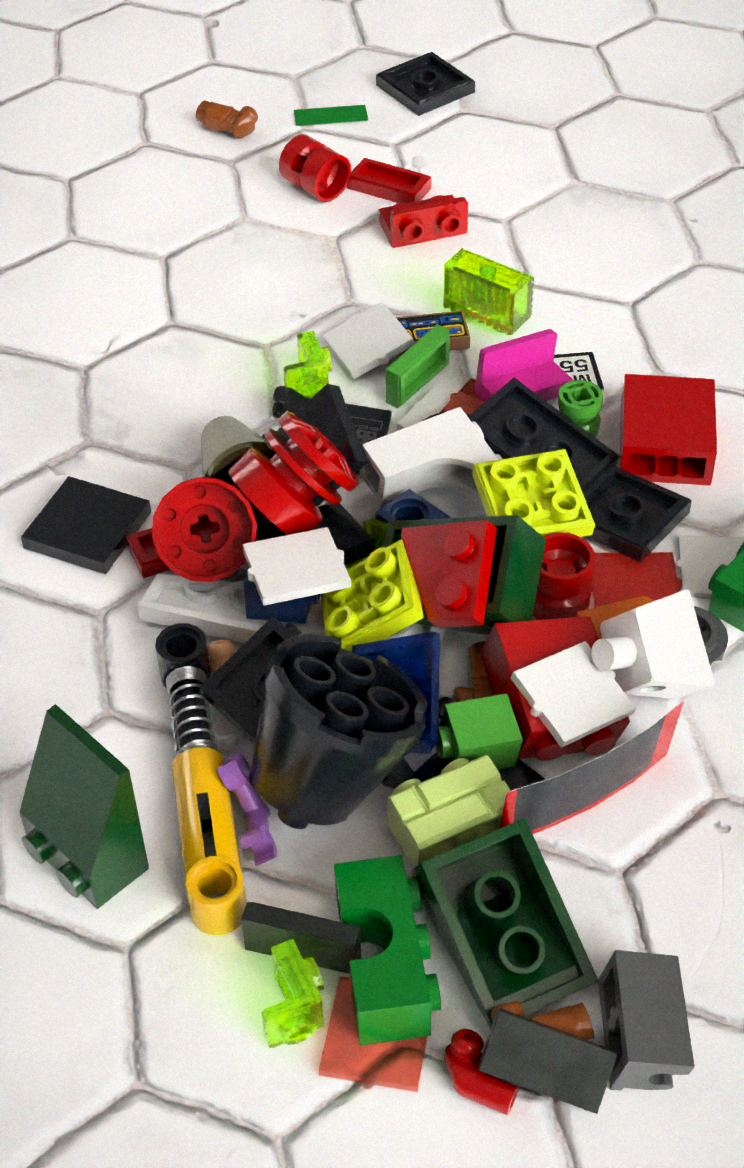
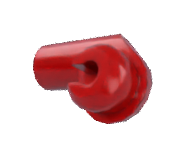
[444,1029,519,1116]

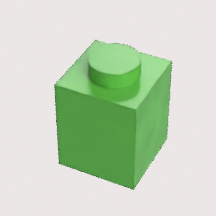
[434,693,523,770]

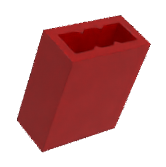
[619,374,717,486]
[480,616,630,761]

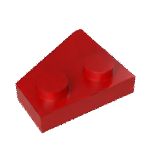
[401,520,497,628]

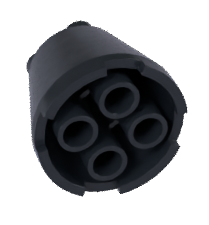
[249,634,428,829]

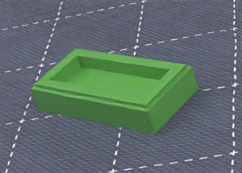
[385,324,450,408]

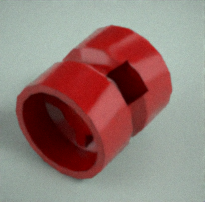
[279,134,351,202]
[533,532,595,620]

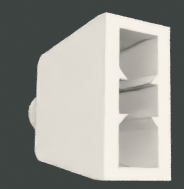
[591,590,715,698]

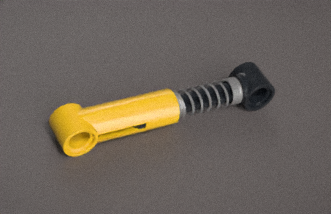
[155,623,247,935]

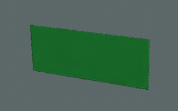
[294,104,368,126]

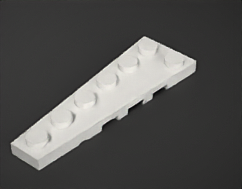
[138,574,447,683]

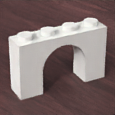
[359,407,503,506]

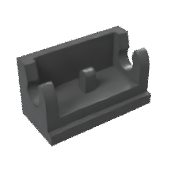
[598,950,695,1091]

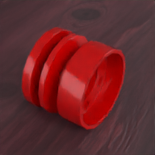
[228,411,359,535]
[152,477,257,582]

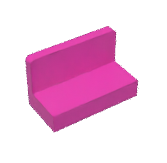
[474,328,573,402]

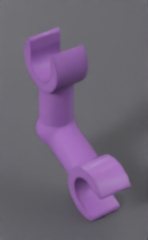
[217,752,277,866]

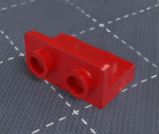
[379,194,468,248]

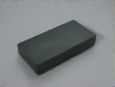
[241,902,362,974]
[478,1007,618,1114]

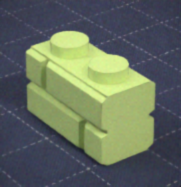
[386,755,511,869]

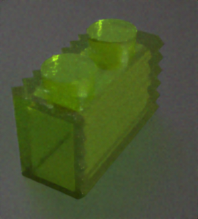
[443,248,535,335]

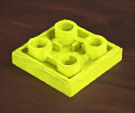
[472,449,595,537]
[321,539,424,654]

